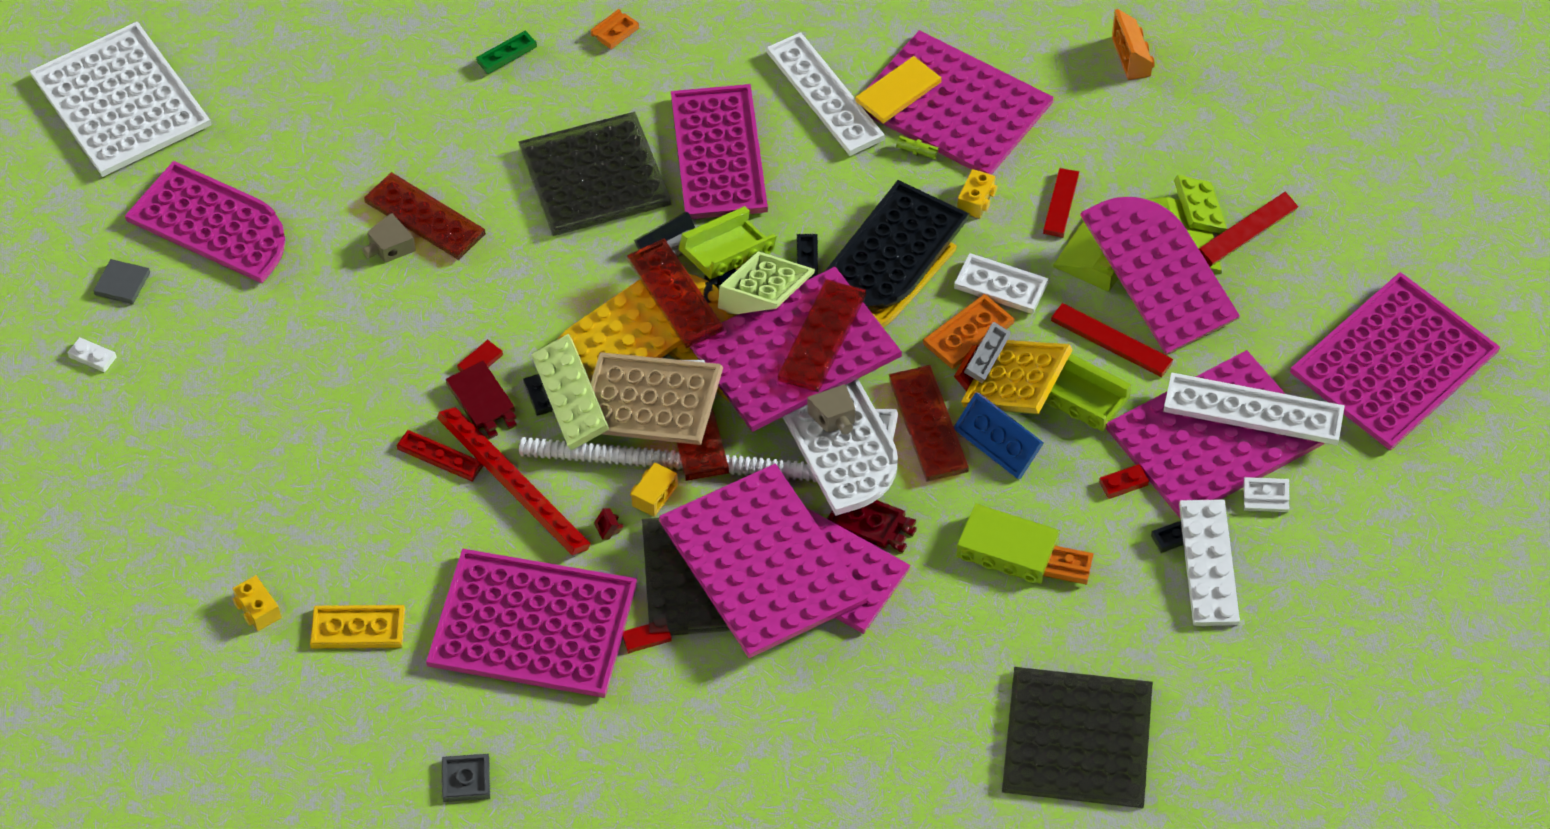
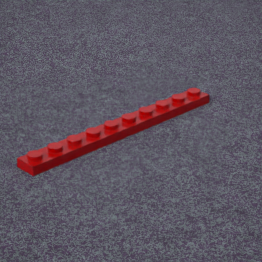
[437,407,591,555]

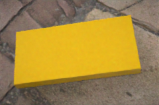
[855,56,942,124]
[310,605,405,649]

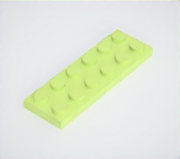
[531,334,609,450]

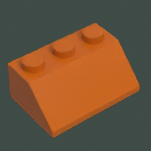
[1112,9,1155,80]

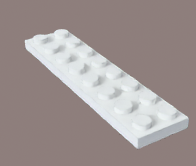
[767,32,885,156]
[1163,372,1345,445]

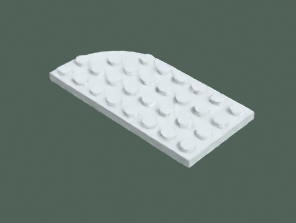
[783,379,898,516]

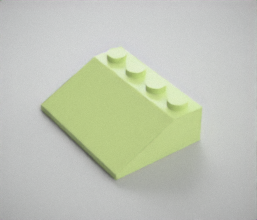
[718,251,815,314]

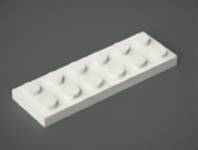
[1179,500,1240,626]

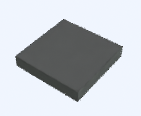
[93,259,150,304]
[442,753,490,802]

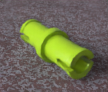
[896,135,939,160]

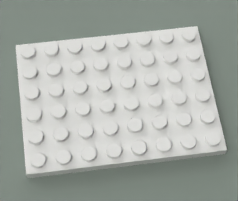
[30,22,211,177]

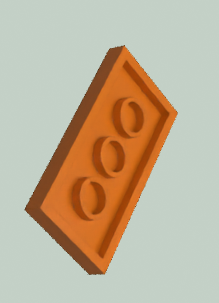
[923,294,1014,370]

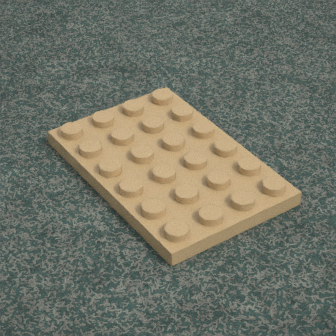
[591,352,723,445]

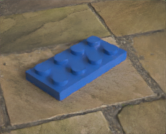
[953,393,1044,479]

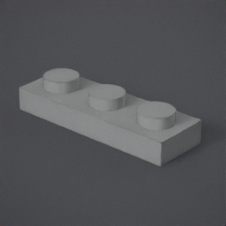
[964,322,1011,383]

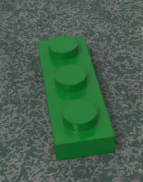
[476,30,537,74]

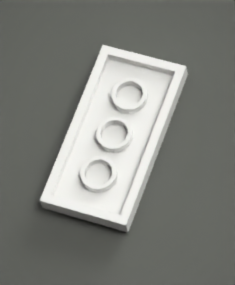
[954,253,1048,314]

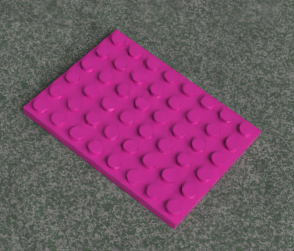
[861,30,1054,175]
[688,267,902,432]
[1290,272,1500,451]
[1106,350,1324,519]
[659,463,868,658]
[426,548,637,698]

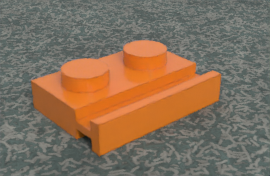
[591,9,639,50]
[1043,546,1094,585]

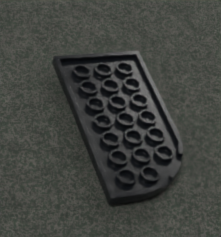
[824,180,969,311]

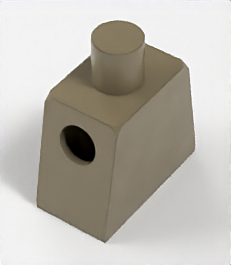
[362,213,416,262]
[807,384,855,435]

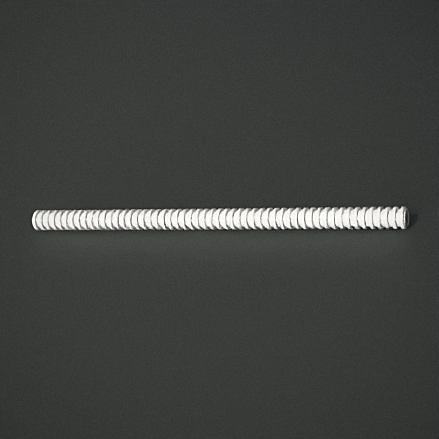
[519,437,817,482]

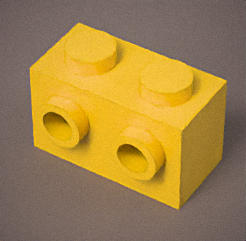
[957,169,997,219]
[630,462,678,517]
[232,575,281,631]

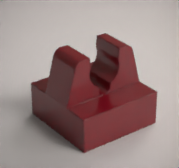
[594,508,624,540]

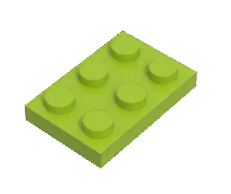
[1174,175,1227,234]

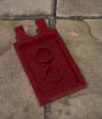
[446,361,517,439]
[827,500,917,553]

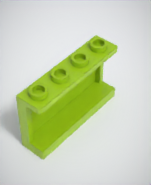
[679,206,777,279]
[1045,354,1131,432]
[956,503,1060,584]

